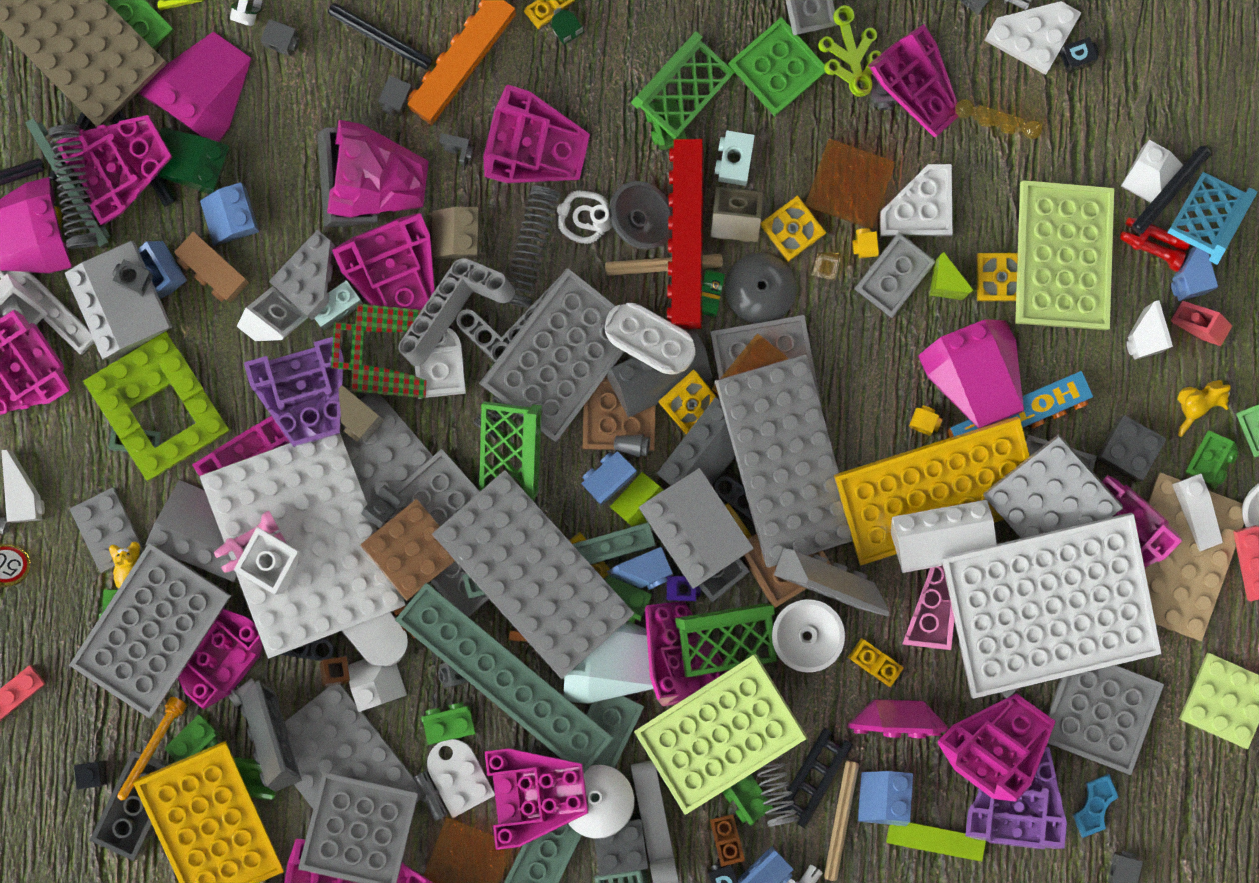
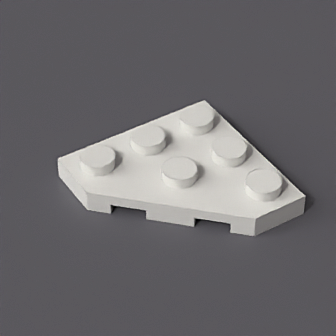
[985,1,1081,75]
[880,164,952,236]

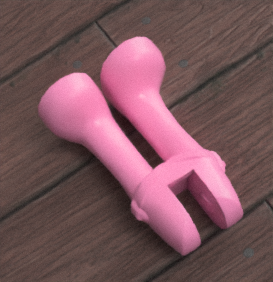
[214,510,287,573]

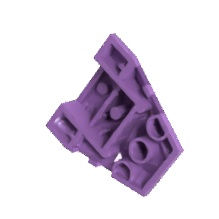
[244,337,344,447]
[965,747,1067,849]

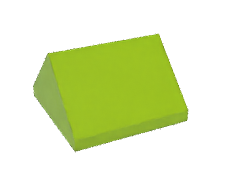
[929,252,973,300]
[610,472,664,532]

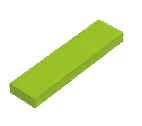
[886,822,986,862]

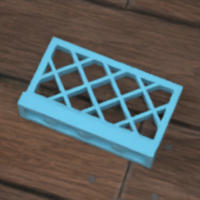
[1168,172,1258,265]

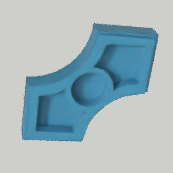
[1072,774,1118,838]

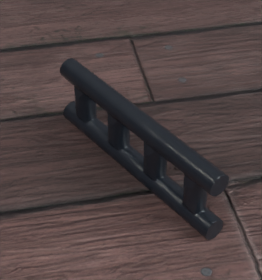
[776,728,853,829]

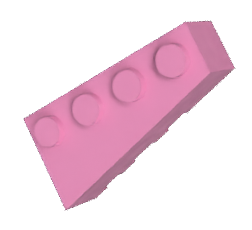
[903,566,954,650]

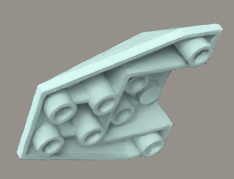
[564,621,654,704]

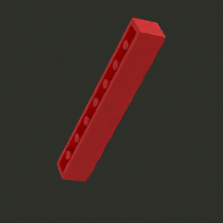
[667,139,704,329]

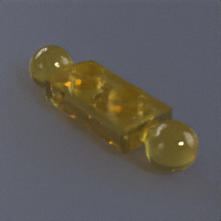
[955,99,1042,139]

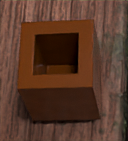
[319,656,350,687]

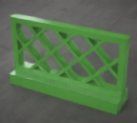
[630,31,735,139]
[479,401,542,502]
[675,603,777,677]

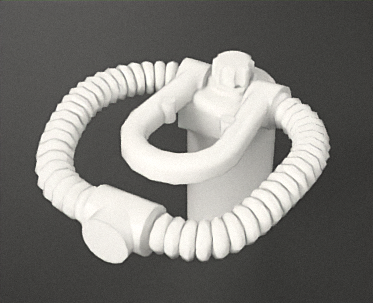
[557,190,613,244]

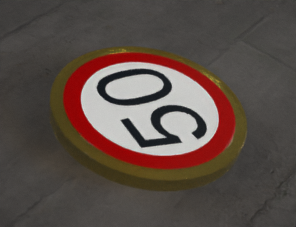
[0,544,30,587]

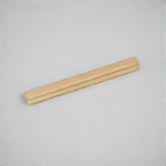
[605,254,723,276]
[824,761,859,881]

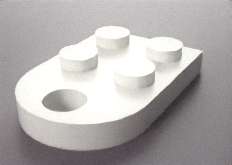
[415,328,466,399]
[427,739,495,818]

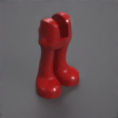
[1120,217,1190,272]

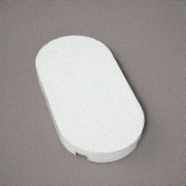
[605,303,695,374]
[342,612,408,667]

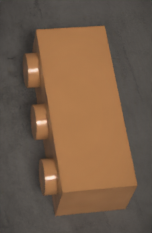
[174,232,249,303]

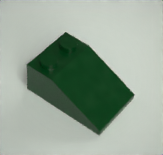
[156,127,230,194]

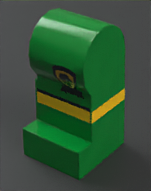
[702,270,725,318]

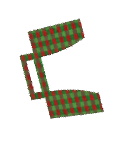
[331,304,427,398]

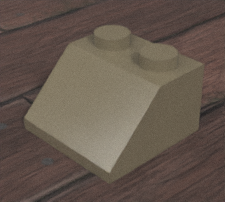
[710,187,763,242]
[432,207,480,259]
[339,385,384,442]

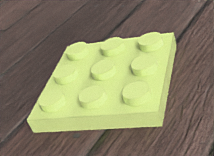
[1179,653,1259,749]

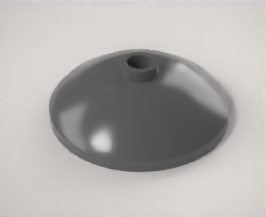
[609,181,673,250]
[725,253,796,324]

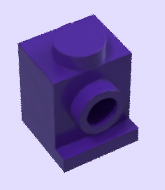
[666,576,701,601]

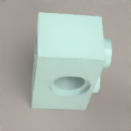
[715,131,755,186]
[315,280,363,331]

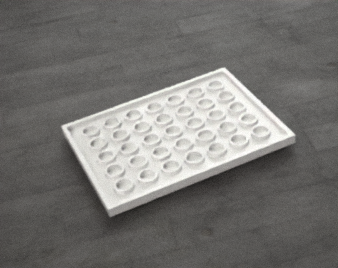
[200,434,405,659]
[941,513,1161,699]

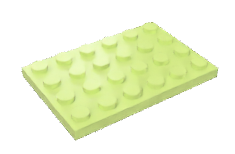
[1015,180,1114,330]
[634,654,808,815]

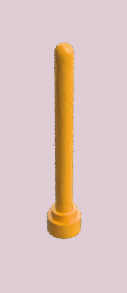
[118,697,187,800]

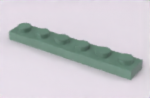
[25,118,110,249]

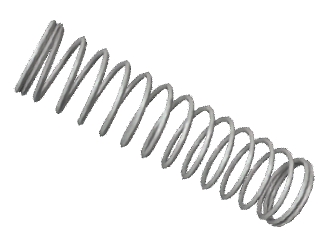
[757,754,798,827]

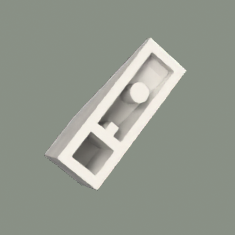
[1,450,45,523]
[1172,474,1223,551]

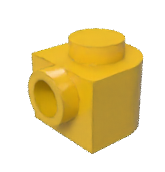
[852,228,878,259]
[909,405,943,436]

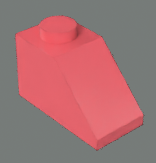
[1171,301,1232,346]

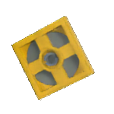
[760,195,826,262]
[976,253,1018,301]
[658,370,717,435]

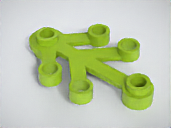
[818,5,882,97]

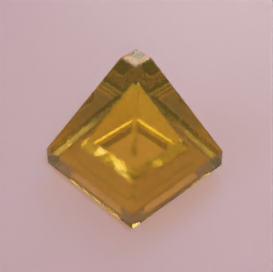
[812,252,841,281]

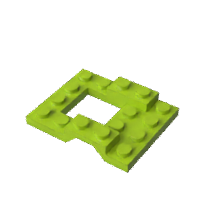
[83,331,230,482]

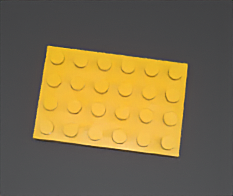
[133,741,284,883]

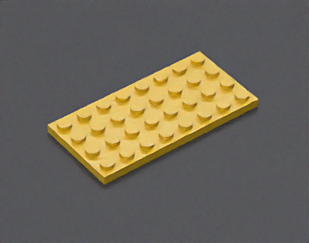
[834,417,1030,566]

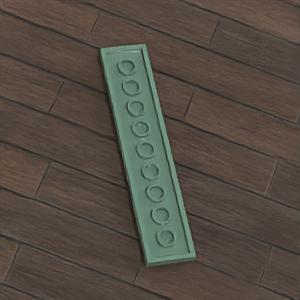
[395,583,613,773]
[504,696,644,883]

